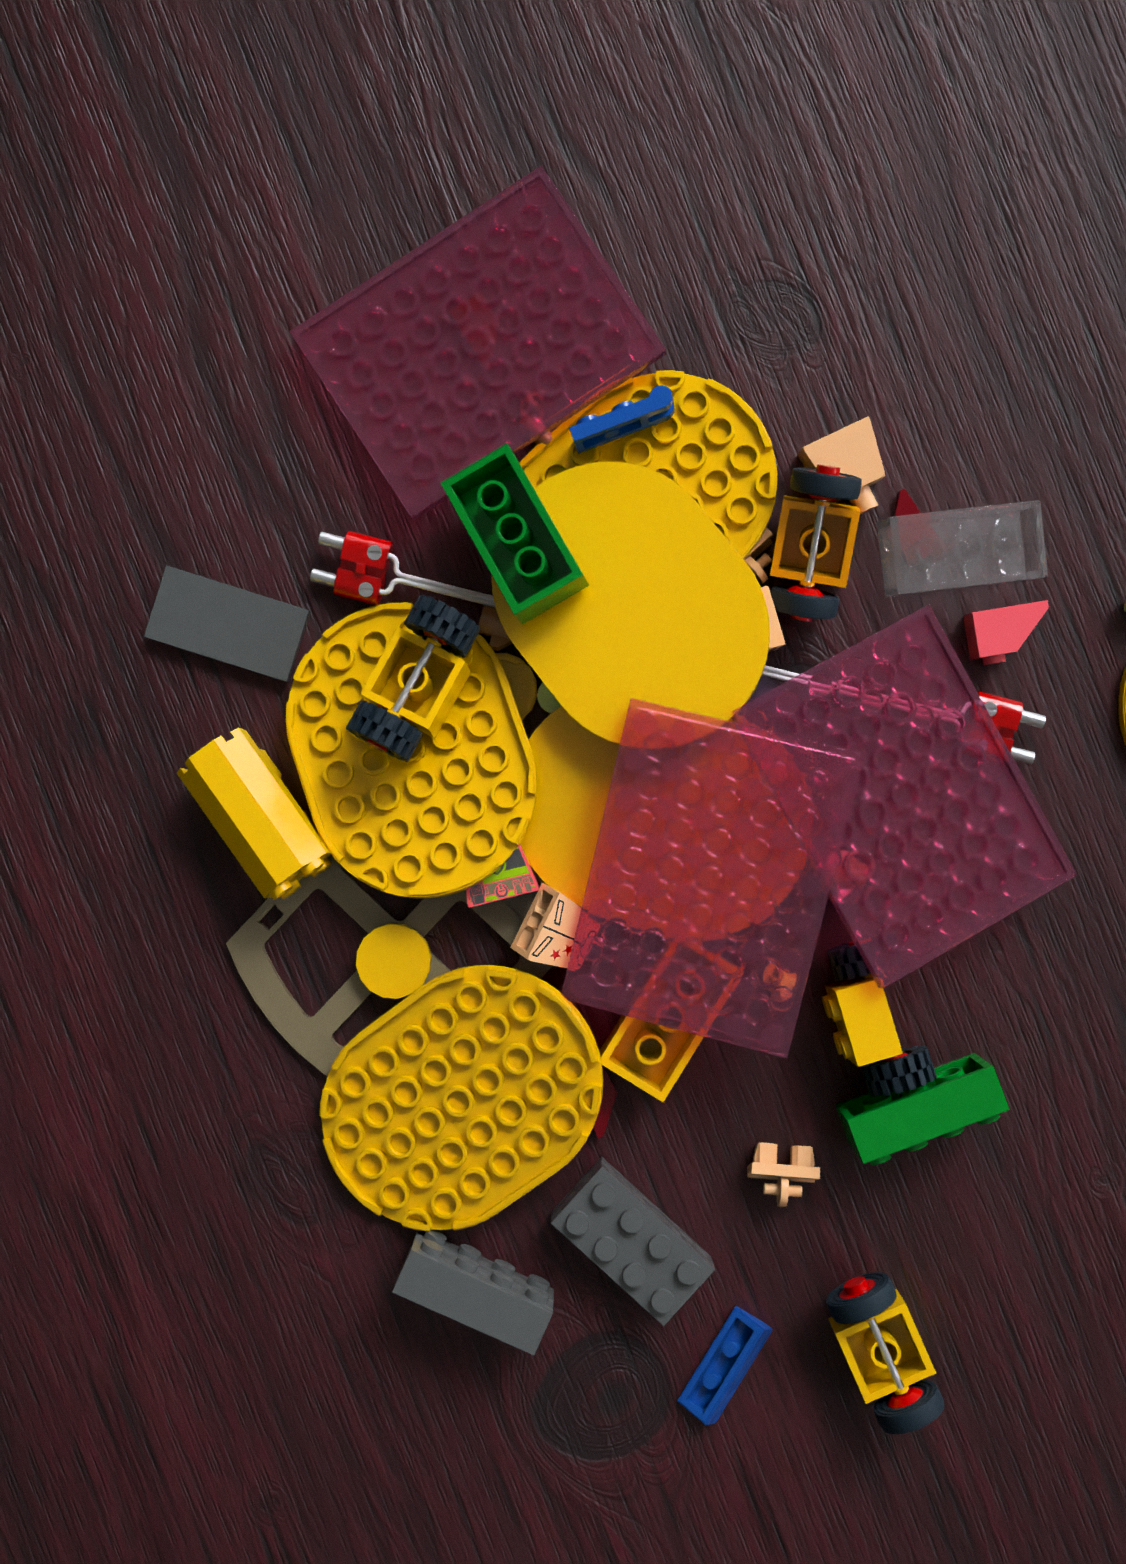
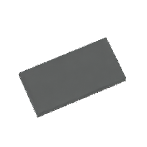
[144,565,311,682]

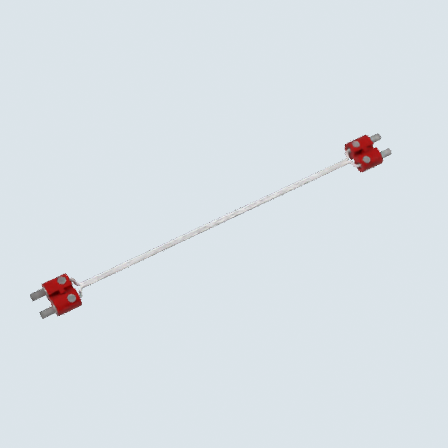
[310,531,1046,765]

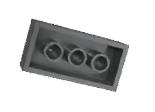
[551,1156,715,1326]
[392,1230,554,1355]

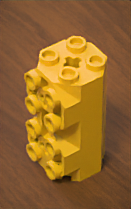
[177,728,332,900]

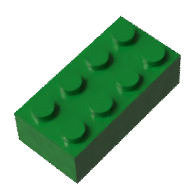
[441,443,589,624]
[835,1053,1010,1165]

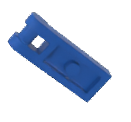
[569,385,675,454]

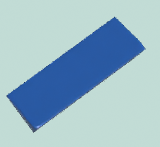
[677,1306,773,1426]

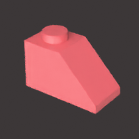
[963,600,1049,665]

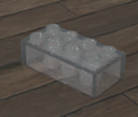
[877,500,1048,598]

